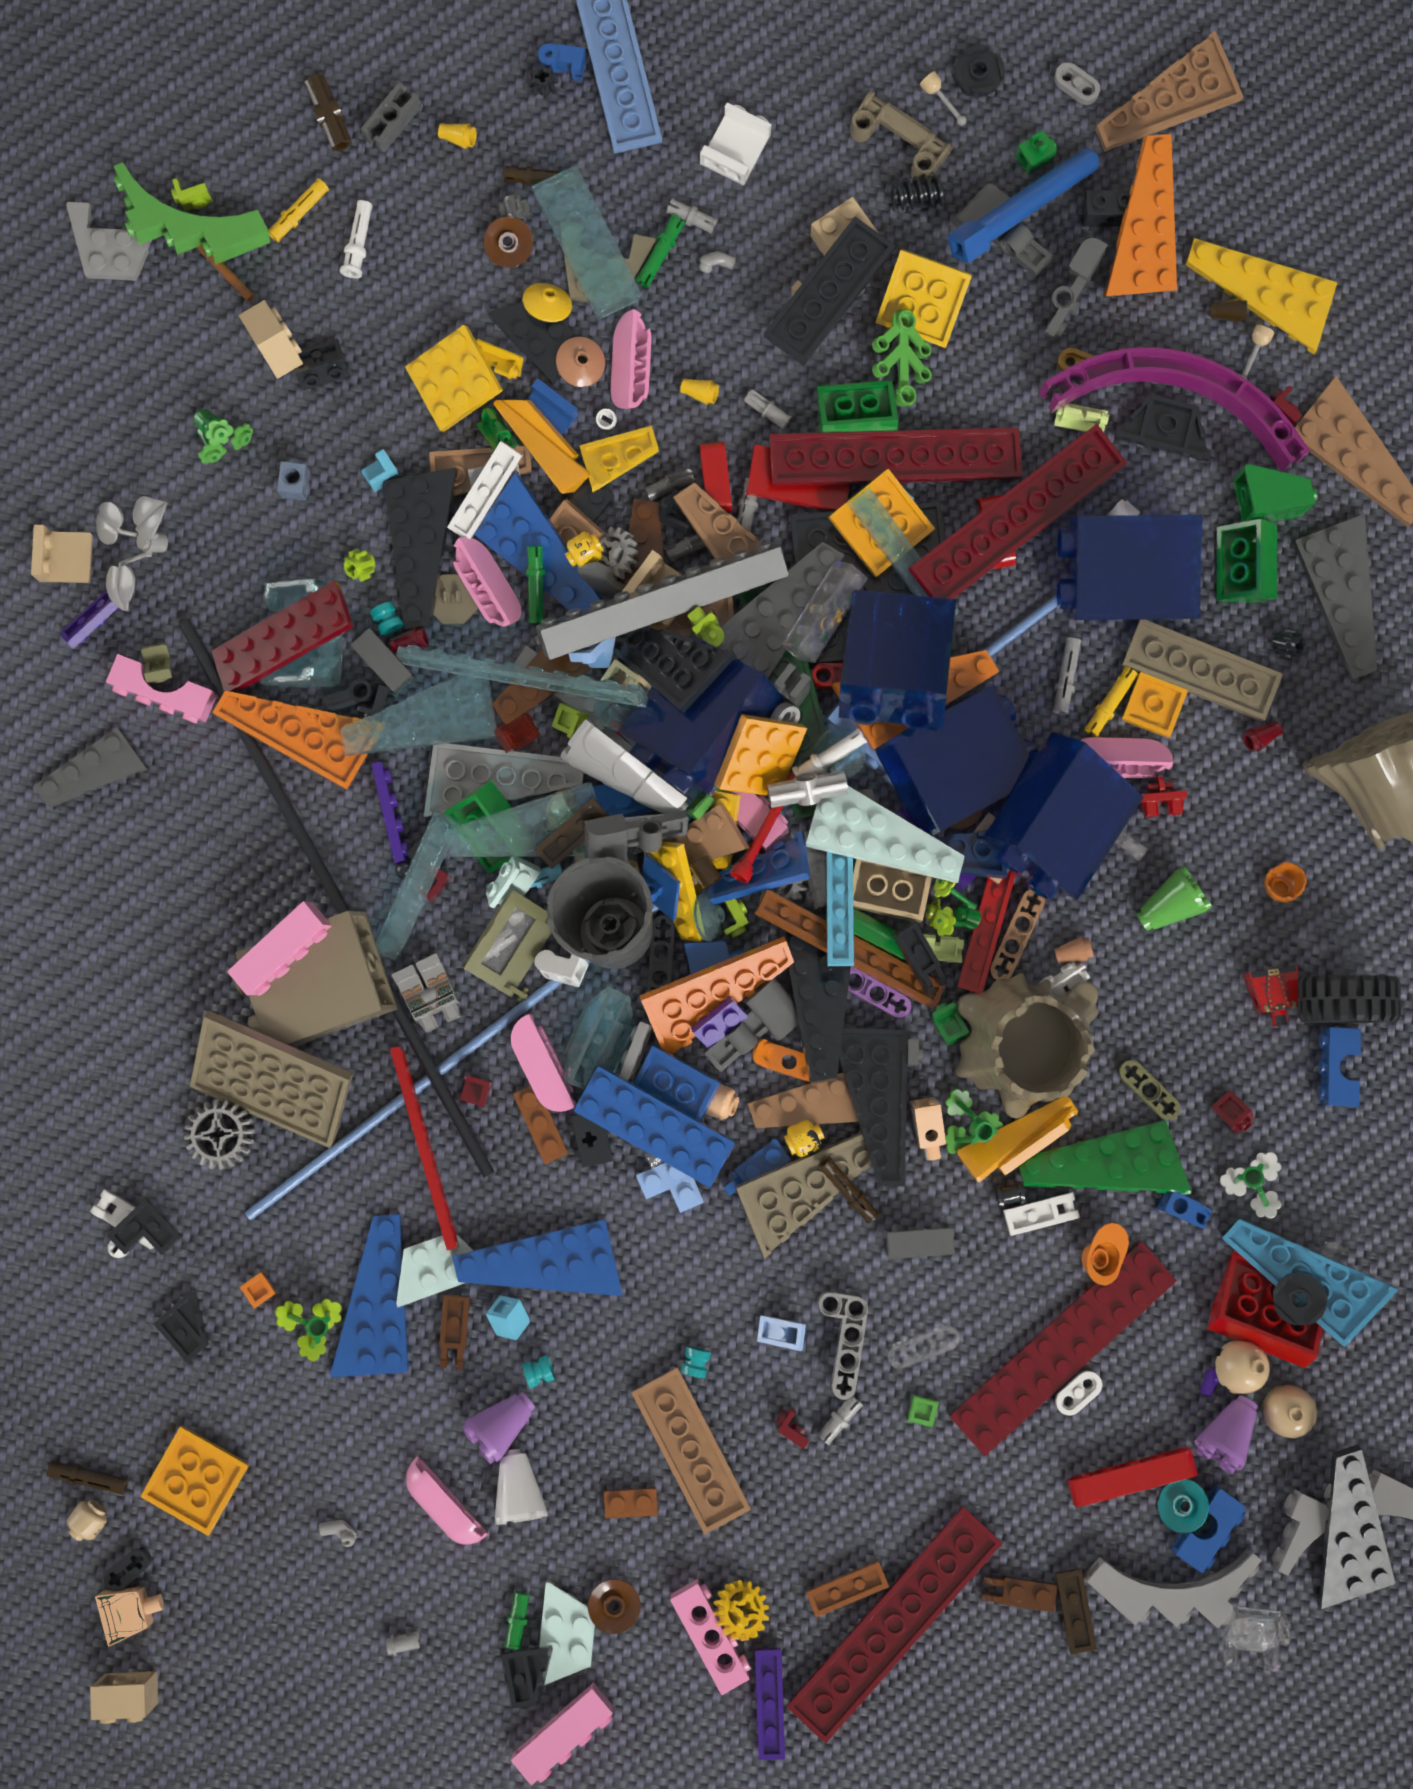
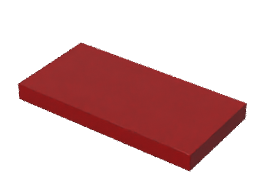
[746,444,849,512]

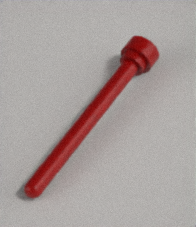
[730,772,796,883]

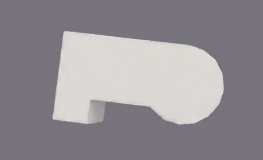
[534,950,589,987]

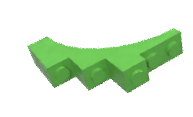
[113,162,270,265]

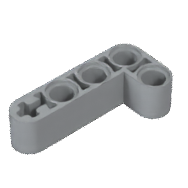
[818,1291,868,1400]

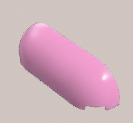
[611,309,651,409]
[453,537,521,627]
[1070,737,1173,778]
[511,1014,577,1112]
[406,1455,489,1545]

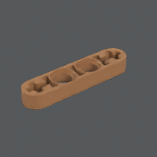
[989,889,1045,981]

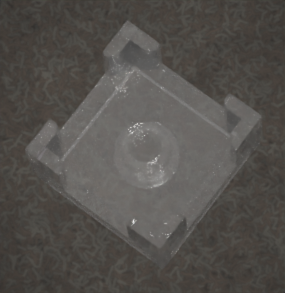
[1222,1606,1291,1672]

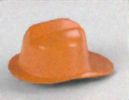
[1081,1223,1129,1285]

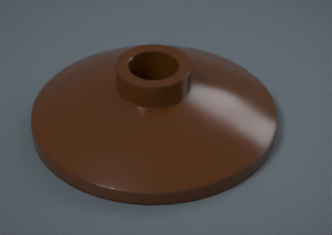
[483,216,533,268]
[588,1579,641,1634]

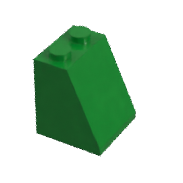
[1233,464,1317,522]

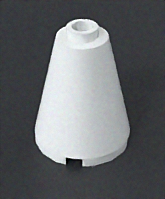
[495,1449,548,1525]

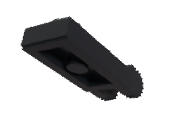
[892,921,947,995]

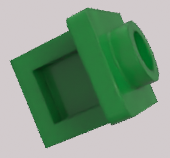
[932,1002,970,1047]

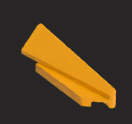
[493,400,591,493]
[957,1096,1078,1182]

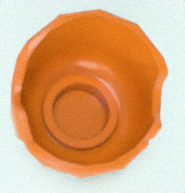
[1264,862,1307,903]

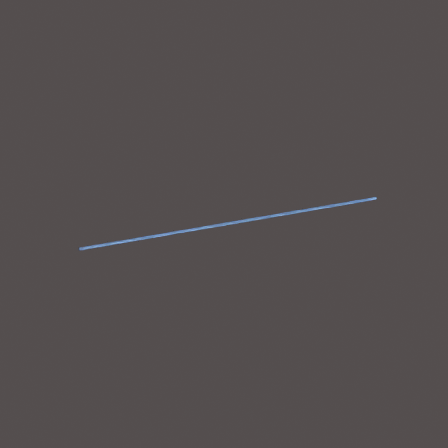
[245,594,1062,1220]

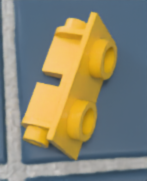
[477,339,524,380]

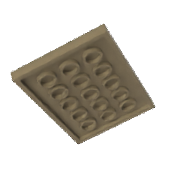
[190,1010,353,1148]

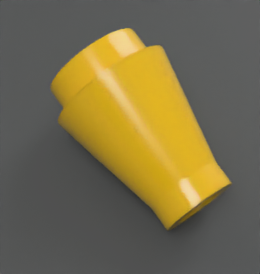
[438,123,477,149]
[680,378,719,405]

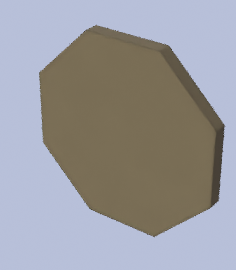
[433,574,479,625]

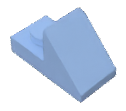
[568,637,615,668]
[757,1315,806,1351]

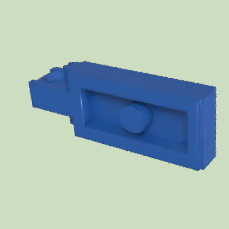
[723,1138,791,1196]

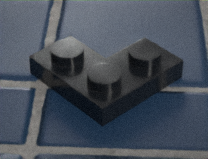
[106,1198,183,1255]

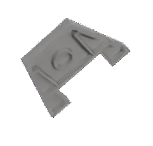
[67,202,152,281]

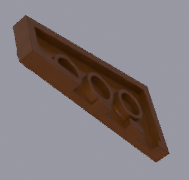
[621,499,664,585]
[492,648,591,726]

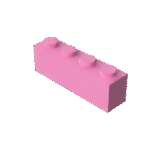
[695,761,789,852]
[227,901,332,996]
[511,1682,614,1786]

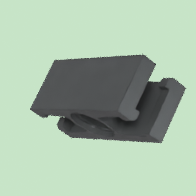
[361,82,422,154]
[351,628,415,695]
[774,663,811,708]
[886,1227,955,1259]

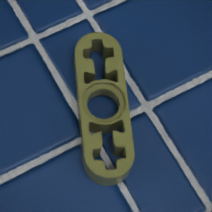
[1118,1060,1181,1120]

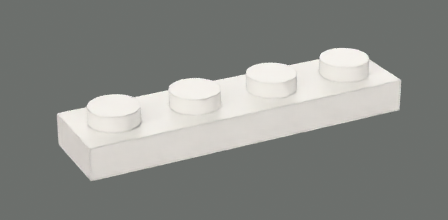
[447,441,523,540]

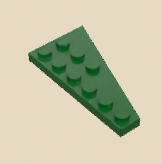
[1018,1120,1191,1194]

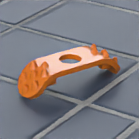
[753,1039,810,1082]

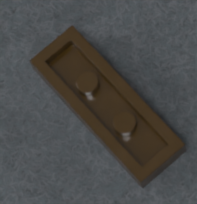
[534,796,610,869]
[1055,1568,1097,1655]

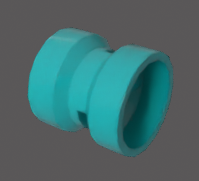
[370,601,404,636]
[680,1346,711,1378]
[522,1355,555,1388]

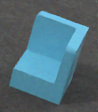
[362,449,400,492]
[486,1295,530,1340]

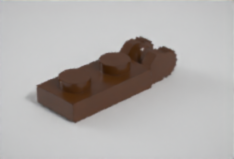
[439,1294,470,1369]
[981,1575,1058,1612]

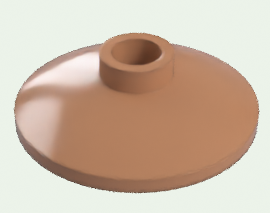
[556,337,605,387]

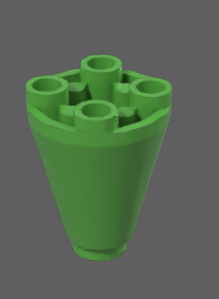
[1136,865,1212,931]

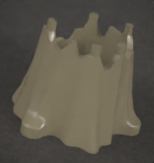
[1302,710,1413,849]
[955,973,1099,1119]

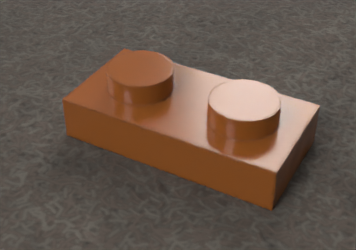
[604,1487,658,1519]

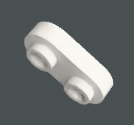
[1055,1370,1102,1415]

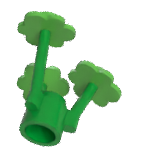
[193,409,253,463]
[945,1089,1004,1154]

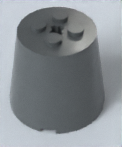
[547,857,653,969]

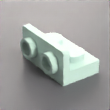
[486,855,541,908]

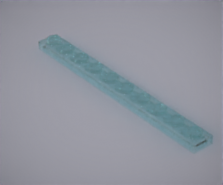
[396,645,648,708]

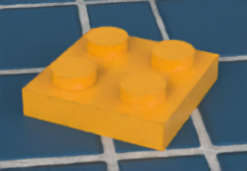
[1121,672,1188,738]

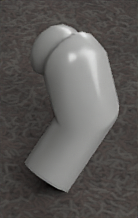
[699,251,736,273]
[319,1520,357,1547]

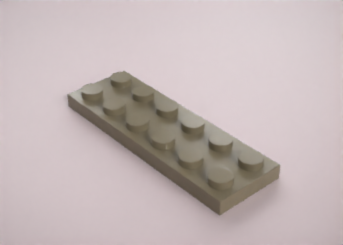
[1121,618,1283,722]

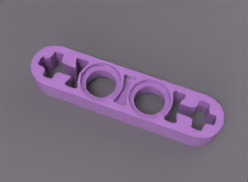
[848,966,911,1018]

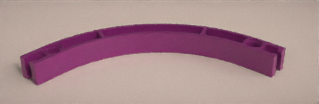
[1039,347,1310,472]

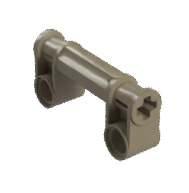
[850,91,953,182]

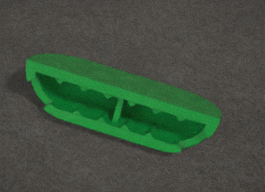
[822,908,908,965]

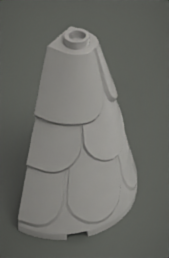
[560,718,690,814]

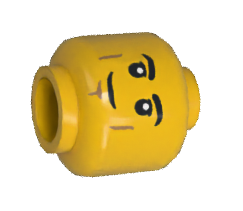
[565,531,604,567]

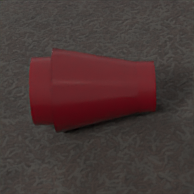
[389,627,429,653]
[1243,721,1283,752]

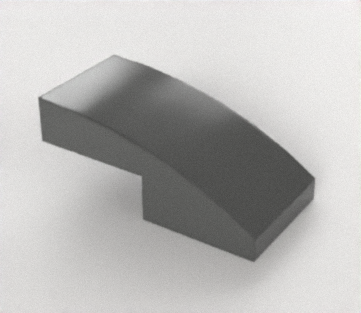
[577,562,626,599]

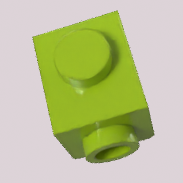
[171,178,213,211]
[552,703,590,739]
[723,899,749,938]

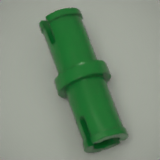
[504,1591,530,1649]

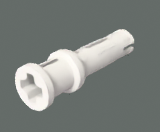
[340,200,373,278]
[792,728,867,776]

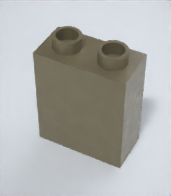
[233,911,397,1047]

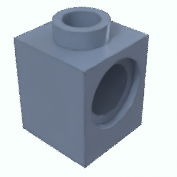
[277,459,310,501]

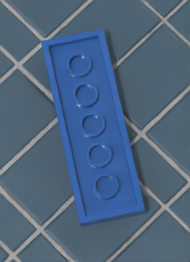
[574,1065,736,1188]

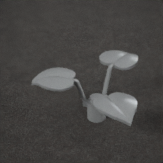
[96,496,168,611]

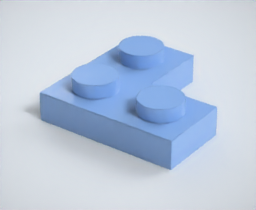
[636,1163,704,1213]

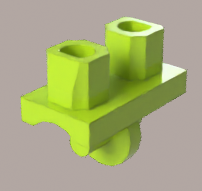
[687,606,725,648]

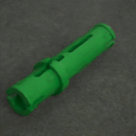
[635,215,685,288]
[525,545,545,623]

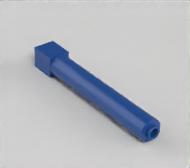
[947,148,1099,263]

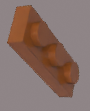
[513,1086,569,1164]
[805,1560,889,1618]

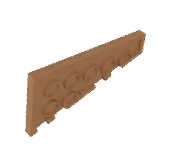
[1095,31,1243,152]
[1295,376,1413,527]

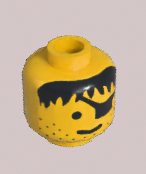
[784,1119,824,1158]

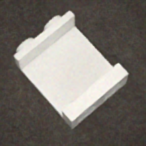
[700,103,771,185]

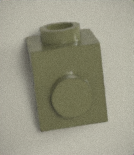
[141,643,173,683]

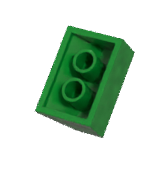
[817,380,898,433]
[1217,519,1277,603]
[443,780,536,874]

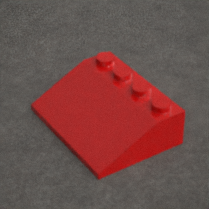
[1207,1250,1323,1368]

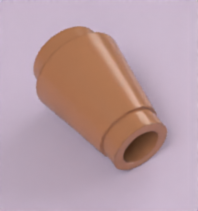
[1054,936,1094,963]

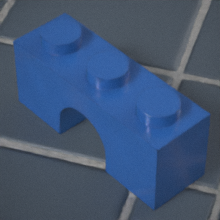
[1318,1027,1361,1107]
[1170,1484,1247,1573]

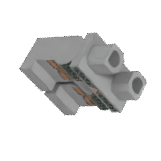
[391,953,461,1032]

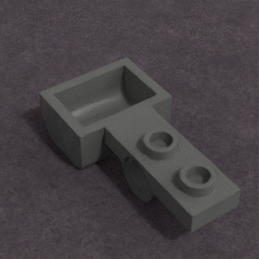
[953,183,1053,277]
[1044,238,1107,341]
[584,810,688,863]
[703,978,798,1073]

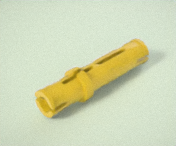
[268,178,329,243]
[1084,667,1139,737]

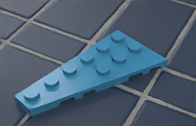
[1222,1218,1399,1347]

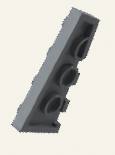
[33,727,148,808]

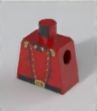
[1243,965,1298,1027]

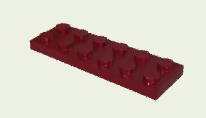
[211,580,354,693]

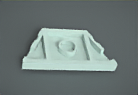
[396,1234,473,1307]
[539,1580,595,1685]

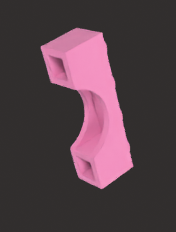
[106,654,217,724]

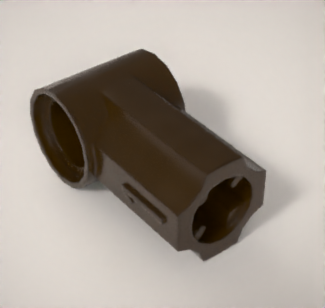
[689,855,722,896]

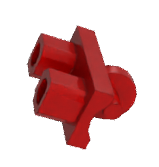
[1136,775,1187,818]

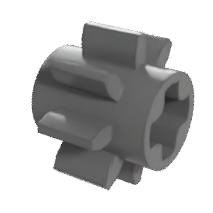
[499,194,530,223]

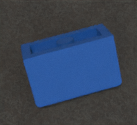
[527,378,578,436]

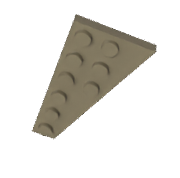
[735,1132,872,1259]

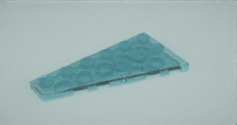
[341,662,497,756]
[443,782,598,857]

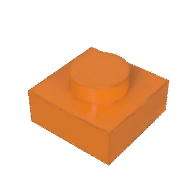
[240,1271,277,1308]

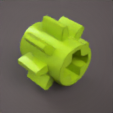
[344,548,375,581]

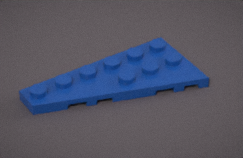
[474,473,603,610]
[330,1214,409,1377]
[452,1219,623,1296]

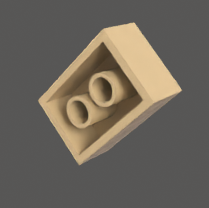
[853,858,932,923]

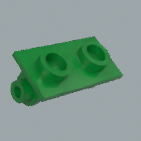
[476,407,519,451]

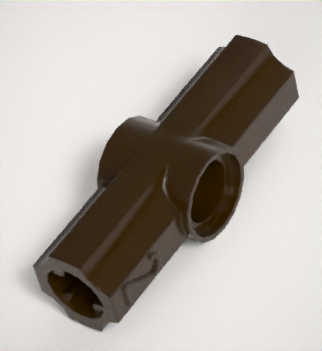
[304,73,352,152]

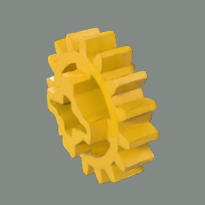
[713,1580,769,1641]

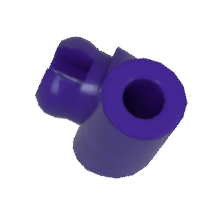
[1199,1367,1220,1397]

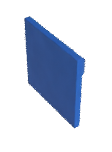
[642,853,680,921]

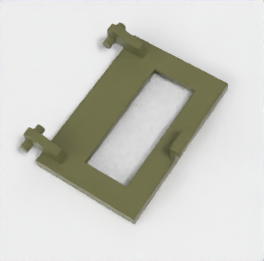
[462,889,552,1002]

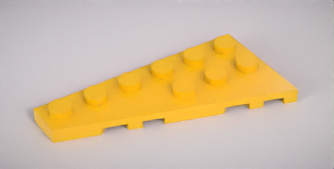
[1185,238,1337,354]

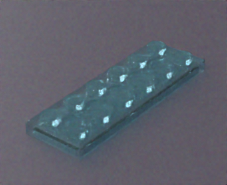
[532,165,643,320]

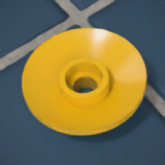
[523,283,572,322]

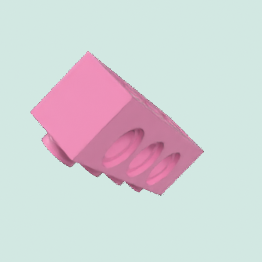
[670,1579,751,1695]

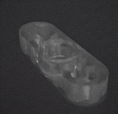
[887,1325,960,1369]

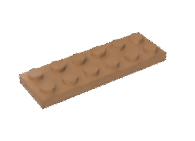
[631,1367,751,1535]

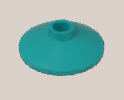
[1158,1479,1209,1533]

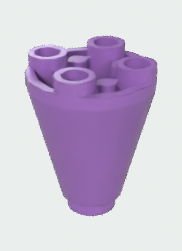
[462,1392,535,1464]
[1195,1396,1258,1474]

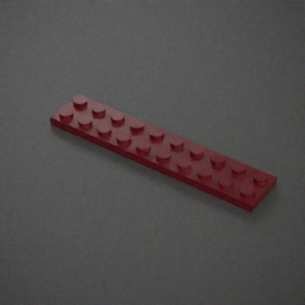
[908,424,1127,610]
[769,428,1022,486]
[949,1241,1177,1456]
[786,1505,1003,1744]

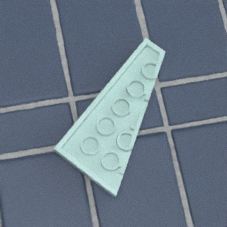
[806,773,964,883]

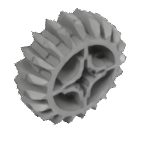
[184,1099,255,1170]

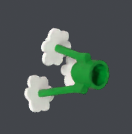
[1220,1152,1281,1218]

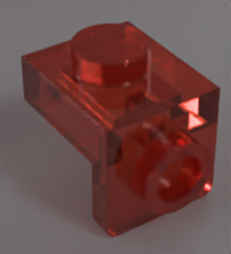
[494,714,540,753]

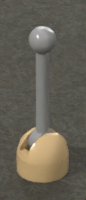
[920,71,967,126]
[1241,325,1274,380]

